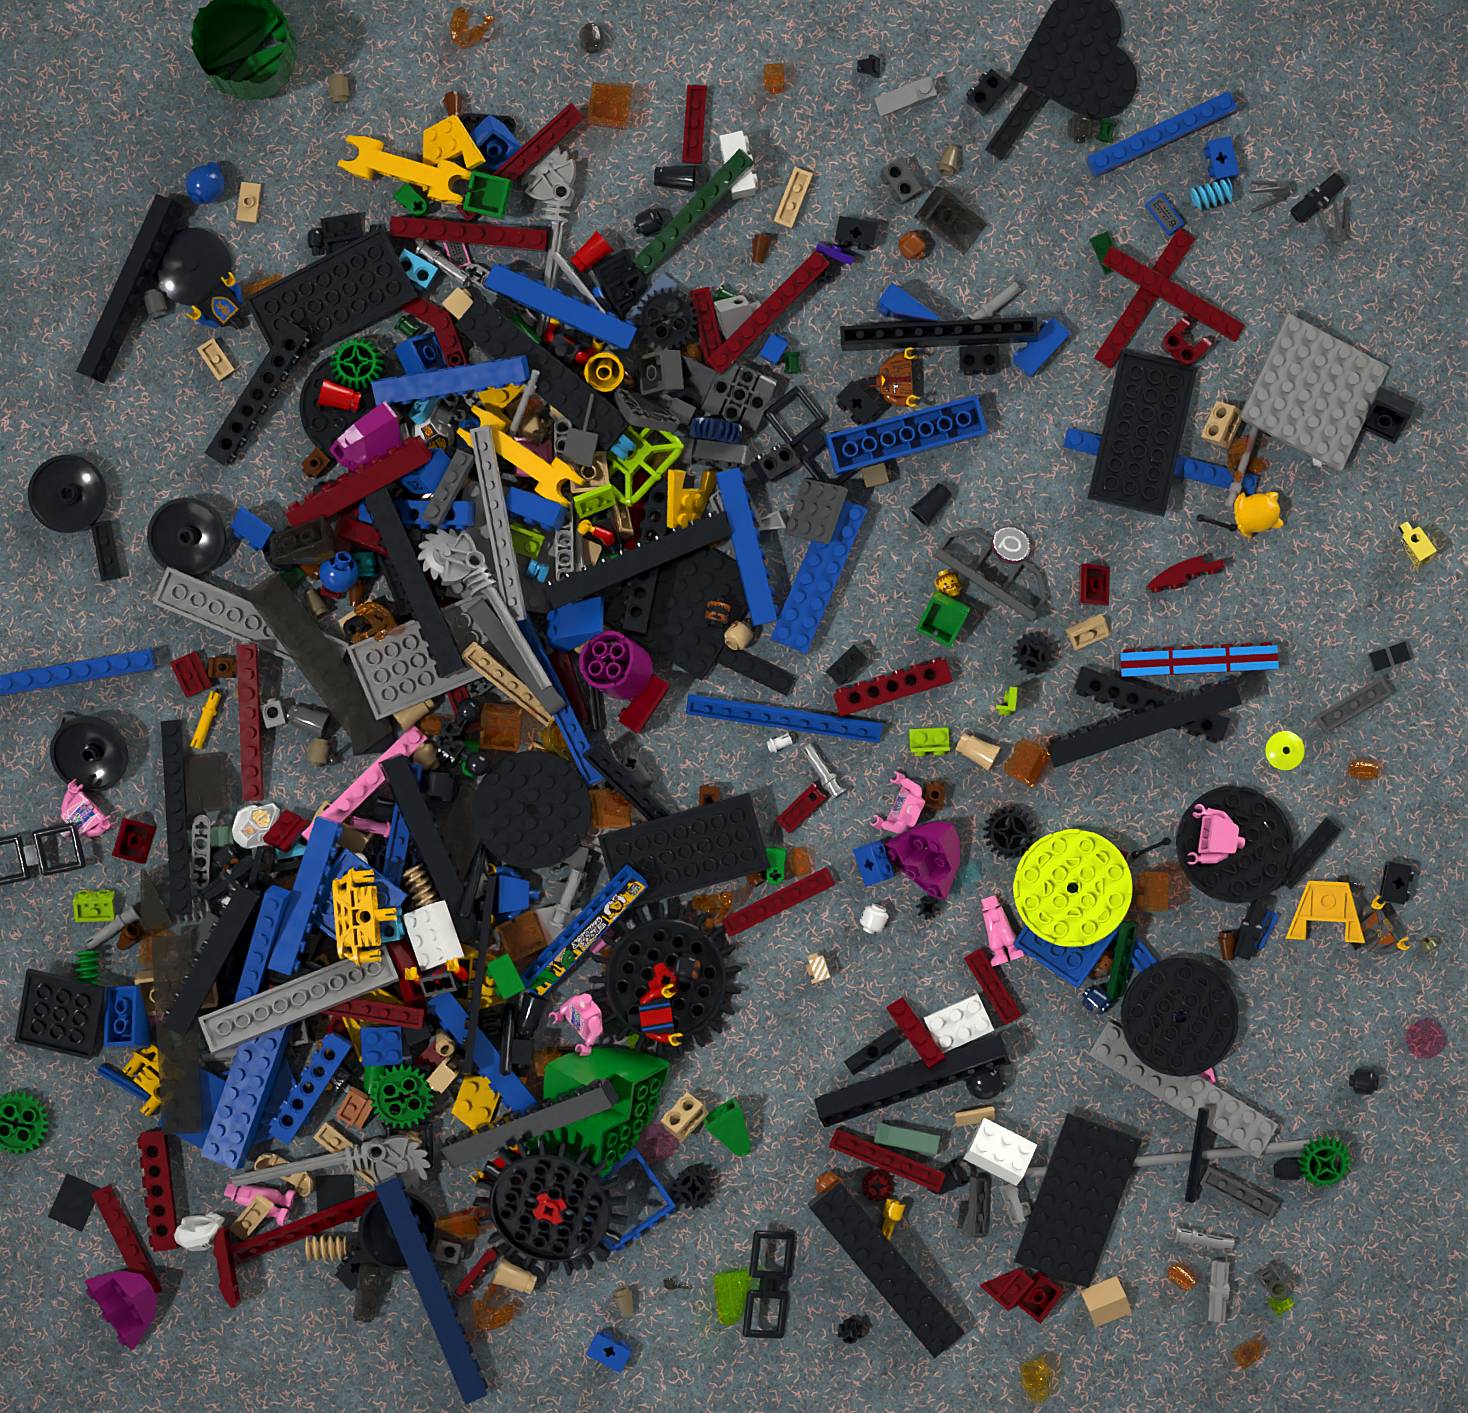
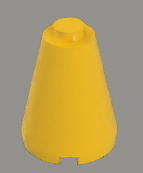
[584,350,624,392]

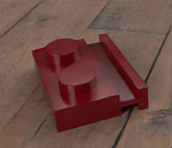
[170,650,213,698]
[263,809,310,854]

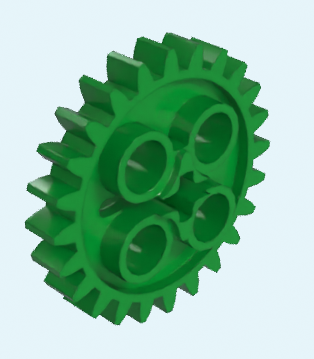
[370,1064,434,1129]
[0,1091,50,1155]

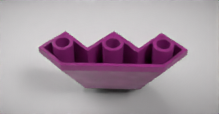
[329,401,402,472]
[883,821,960,899]
[84,1271,158,1351]

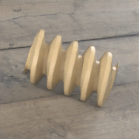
[402,863,439,907]
[305,1236,347,1261]

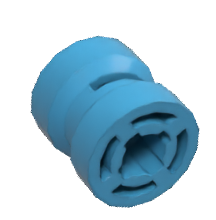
[610,434,637,461]
[524,558,550,583]

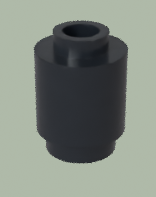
[1274,1160,1303,1180]

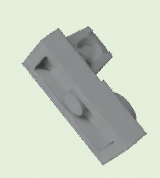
[999,1183,1031,1224]

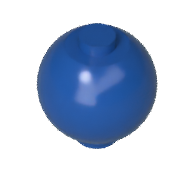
[186,162,225,205]
[319,551,359,593]

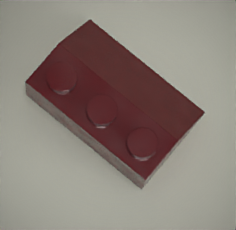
[617,673,671,735]

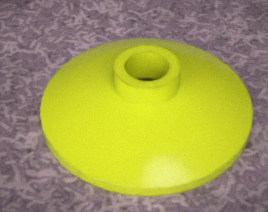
[1265,731,1305,770]

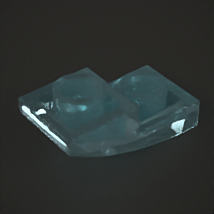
[949,861,982,894]

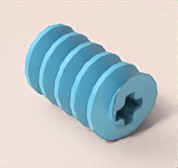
[1190,178,1233,211]

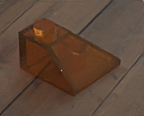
[434,1207,483,1240]

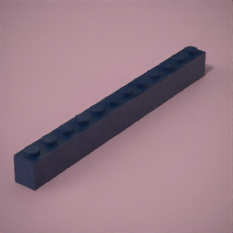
[373,1175,489,1405]

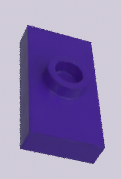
[815,241,856,265]

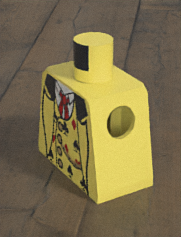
[1398,522,1437,569]

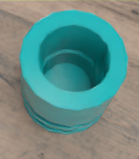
[352,552,377,578]

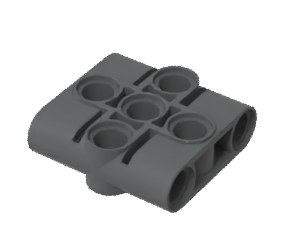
[701,362,777,432]

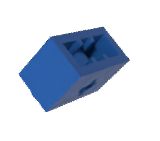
[1203,136,1239,182]
[853,840,895,887]
[586,1331,632,1374]

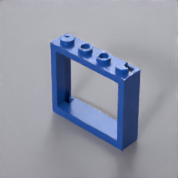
[571,1147,676,1252]

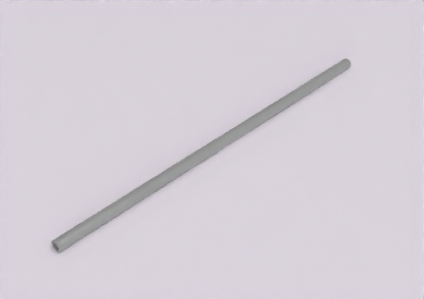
[1022,1136,1340,1179]

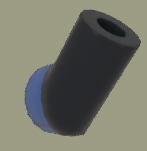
[590,286,614,312]

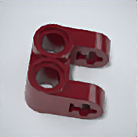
[1161,316,1213,366]

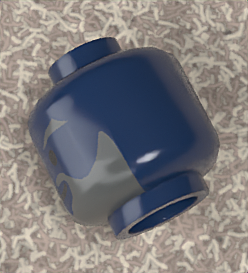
[1082,986,1112,1015]

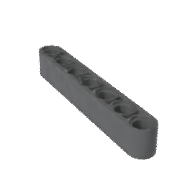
[467,598,567,717]

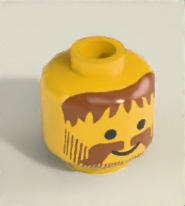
[934,569,963,598]

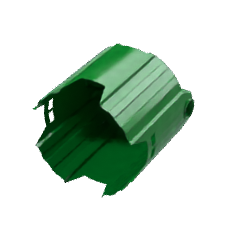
[191,0,297,100]

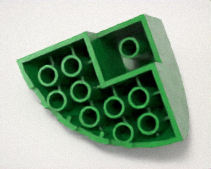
[543,1048,670,1177]

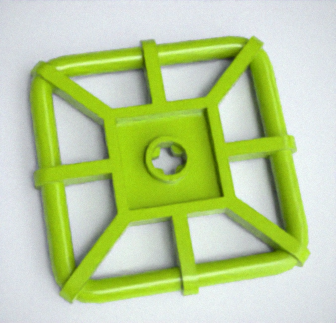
[604,407,684,507]

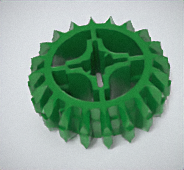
[330,337,384,390]
[1297,1135,1352,1189]

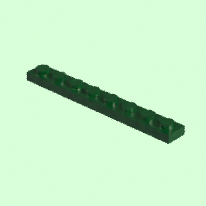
[633,148,754,275]

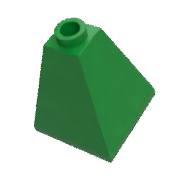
[703,1097,751,1157]

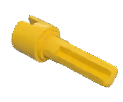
[881,1199,906,1240]

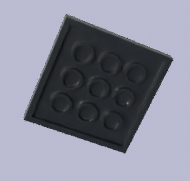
[14,968,105,1060]

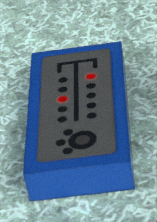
[1145,193,1184,236]

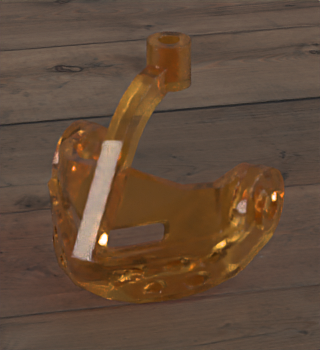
[450,7,494,50]
[1226,438,1264,482]
[351,602,395,644]
[692,891,733,928]
[472,1283,514,1330]

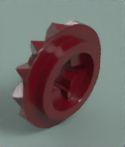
[862,1170,894,1202]

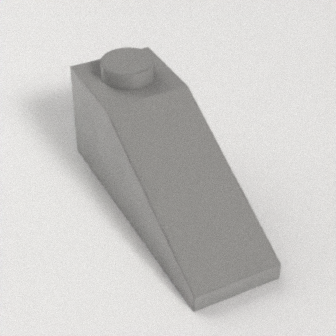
[874,76,937,117]

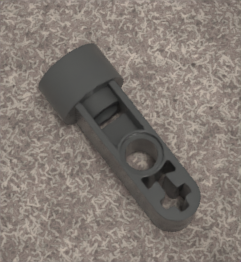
[675,436,751,470]

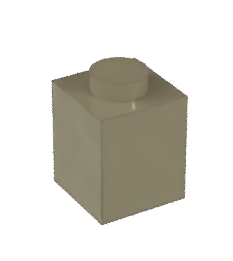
[861,463,891,489]

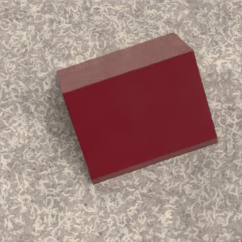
[1078,564,1110,606]
[112,818,156,864]
[1016,1271,1064,1324]

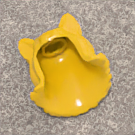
[1234,492,1283,538]

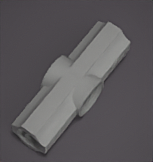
[1207,1260,1230,1322]

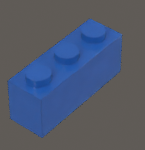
[1013,317,1070,378]
[505,486,568,532]

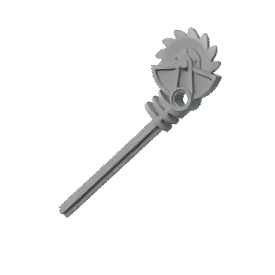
[521,144,576,338]
[417,528,552,691]
[232,1134,431,1191]

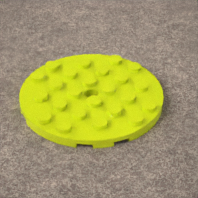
[1013,829,1133,947]

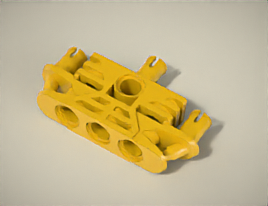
[332,868,397,967]
[122,1043,187,1118]

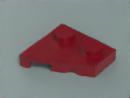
[980,1268,1035,1312]

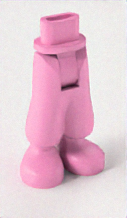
[981,895,1027,967]
[224,1181,296,1226]

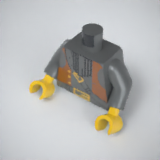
[1349,895,1412,954]

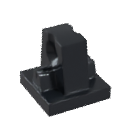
[857,54,880,78]

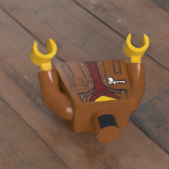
[868,347,920,408]

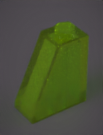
[713,1269,751,1326]

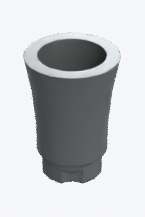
[286,705,332,739]

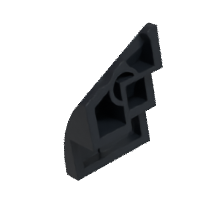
[591,249,648,321]

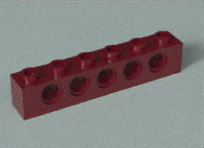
[833,657,953,717]
[137,1129,180,1252]

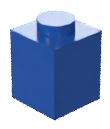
[759,333,788,366]

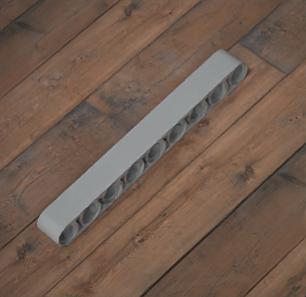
[554,418,575,582]

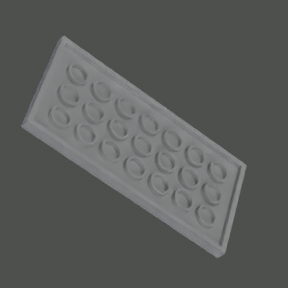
[346,593,510,720]

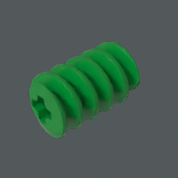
[75,951,100,985]

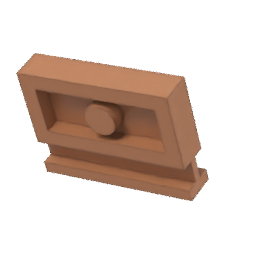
[335,1086,375,1130]

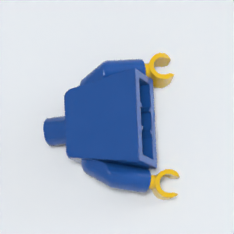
[485,863,539,924]

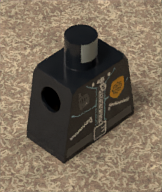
[307,1050,357,1097]

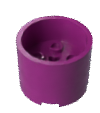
[579,631,652,700]

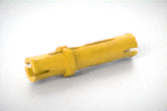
[190,690,222,750]

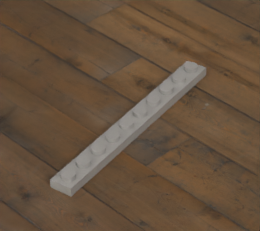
[470,425,527,622]

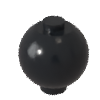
[962,1068,1006,1100]

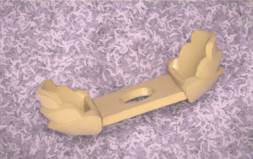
[254,1153,314,1197]

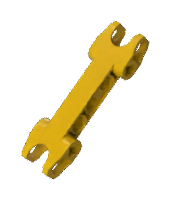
[337,135,471,205]
[457,405,585,508]

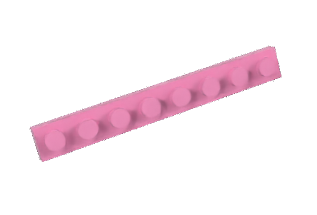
[302,725,428,841]

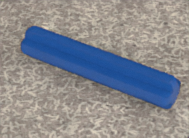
[97,1064,150,1101]

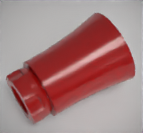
[570,230,614,273]
[318,379,362,411]

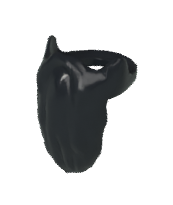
[927,1158,969,1194]

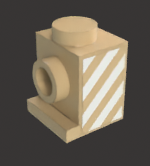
[806,952,831,984]

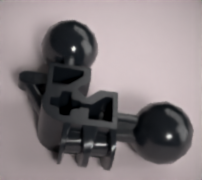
[436,698,490,776]

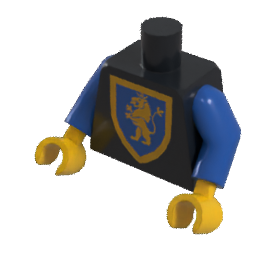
[186,272,245,330]

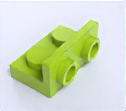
[573,483,616,519]
[509,522,545,560]
[995,687,1018,716]
[909,728,950,756]
[73,890,115,922]

